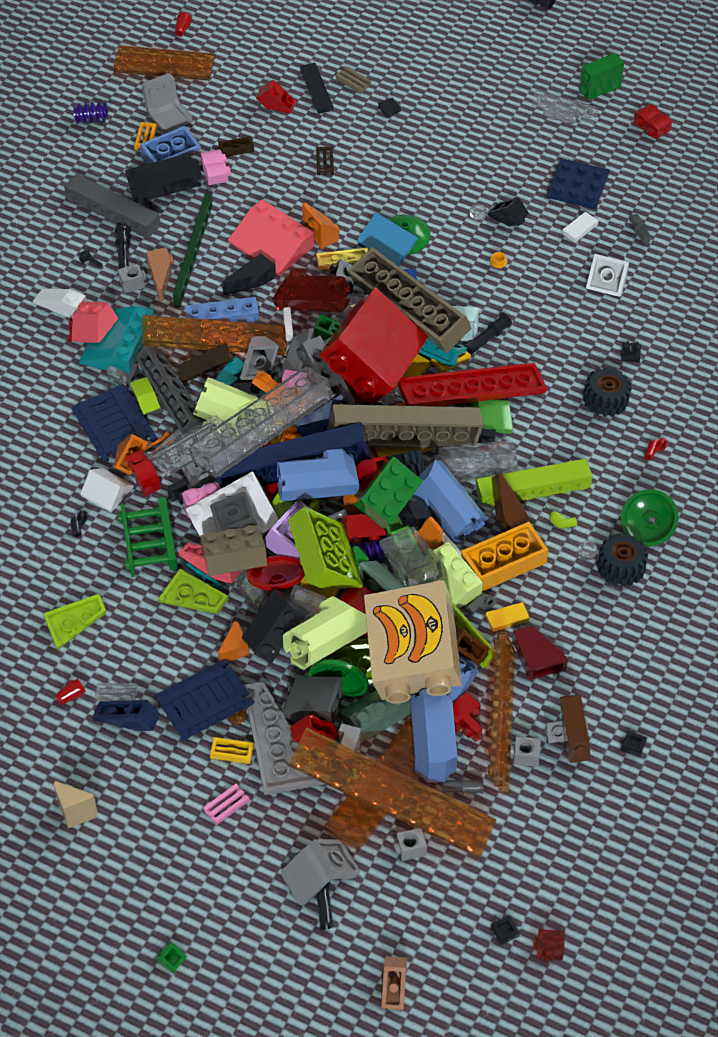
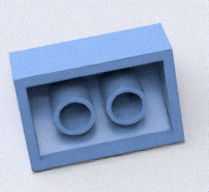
[140,126,201,164]

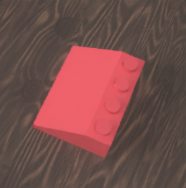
[228,199,314,276]

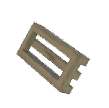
[336,66,371,94]

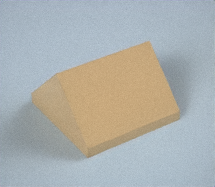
[53,781,98,828]

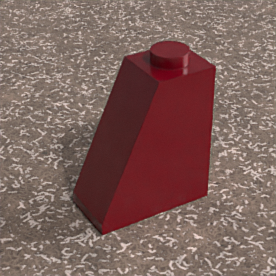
[512,626,568,680]

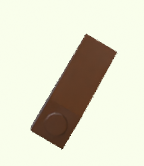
[491,473,531,533]
[560,694,591,763]

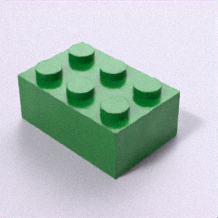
[354,456,423,529]

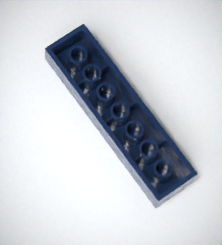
[213,422,372,489]

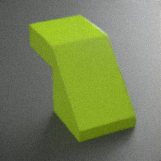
[130,377,161,415]

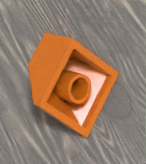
[302,203,340,249]

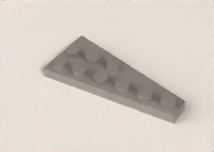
[244,682,326,795]

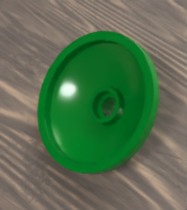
[388,214,430,255]
[621,489,679,547]
[308,659,369,697]

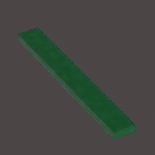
[173,193,213,308]

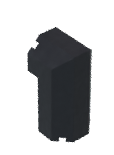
[125,153,202,203]

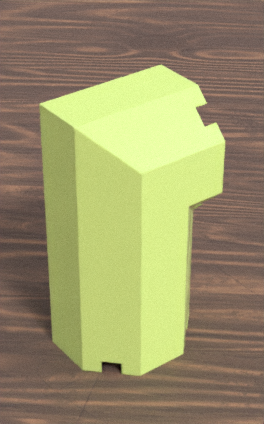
[193,377,275,442]
[283,596,368,670]

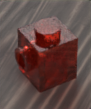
[533,929,565,961]

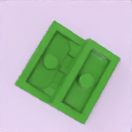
[469,400,513,434]

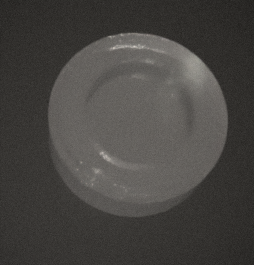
[469,204,487,221]
[577,541,597,560]

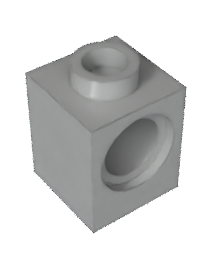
[118,264,146,293]
[510,736,541,767]
[394,828,427,861]

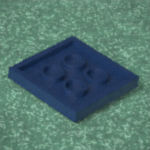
[547,158,610,210]

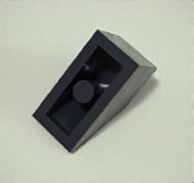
[487,197,529,227]

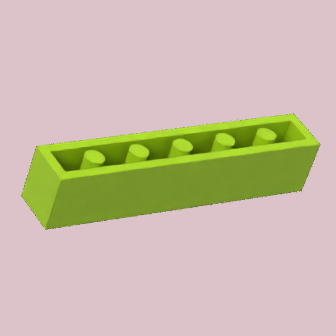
[476,459,593,507]

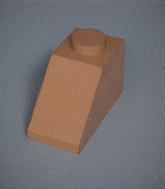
[381,956,407,1010]

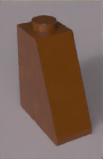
[455,625,490,665]

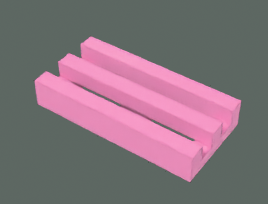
[203,784,250,825]

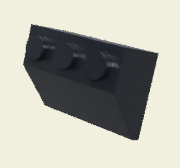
[241,589,308,664]

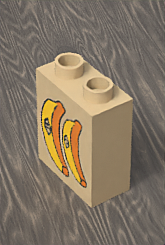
[364,580,462,704]

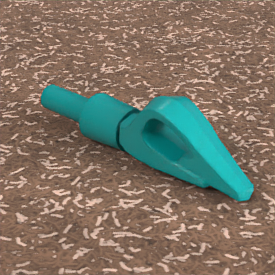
[186,562,224,589]

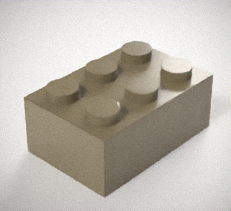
[200,525,267,576]

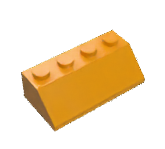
[461,522,548,591]

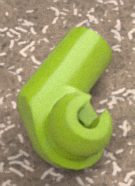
[549,511,577,529]

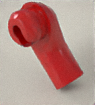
[644,438,668,460]

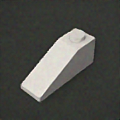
[33,289,87,319]

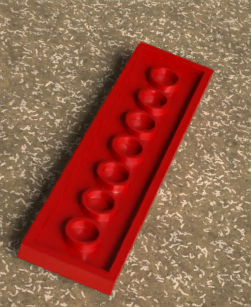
[397,363,547,407]

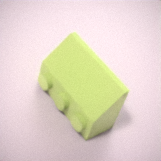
[420,542,483,609]

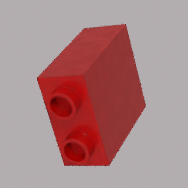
[319,287,428,405]

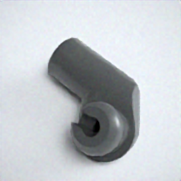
[466,596,495,615]

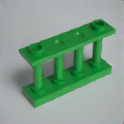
[118,497,178,577]

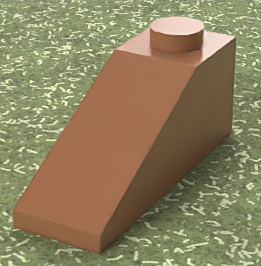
[146,247,174,302]

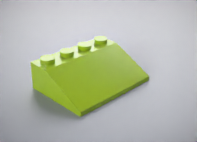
[288,506,363,588]

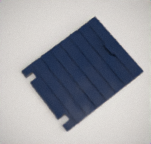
[71,384,157,463]
[155,659,255,741]

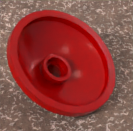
[247,555,305,591]

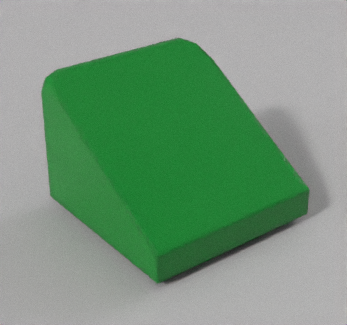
[351,546,369,570]
[153,942,187,973]

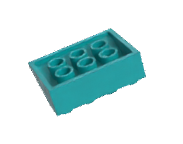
[79,306,155,373]

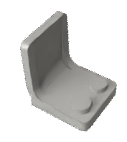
[142,73,193,133]
[281,839,360,905]

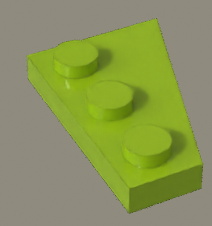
[158,569,229,614]
[43,594,106,650]

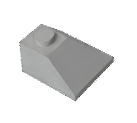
[240,336,279,380]

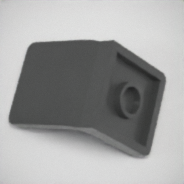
[210,491,268,550]

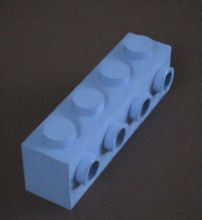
[185,297,260,333]

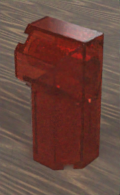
[272,268,350,313]

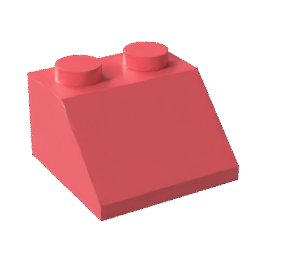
[72,302,118,343]

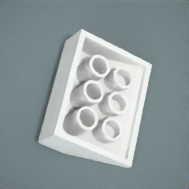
[186,471,279,536]

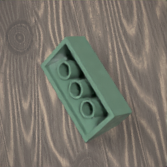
[359,561,405,593]
[337,690,419,743]

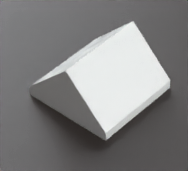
[586,254,629,297]
[80,468,134,512]

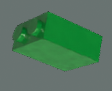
[579,53,624,100]

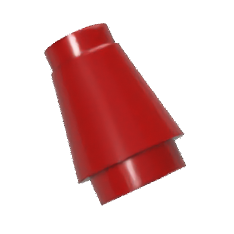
[174,12,192,37]
[54,678,86,705]

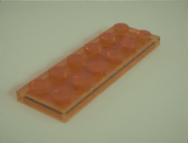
[113,45,215,81]

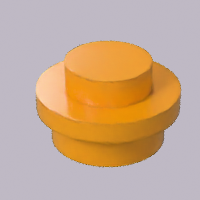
[490,252,507,268]

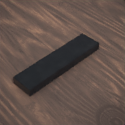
[300,63,334,114]

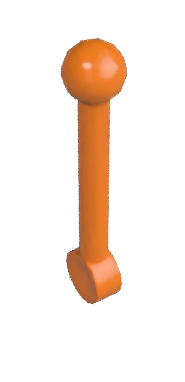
[143,432,171,454]

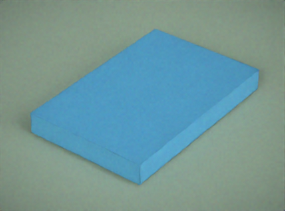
[357,212,418,266]

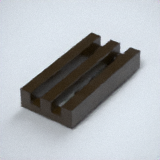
[218,136,254,157]
[316,146,334,175]

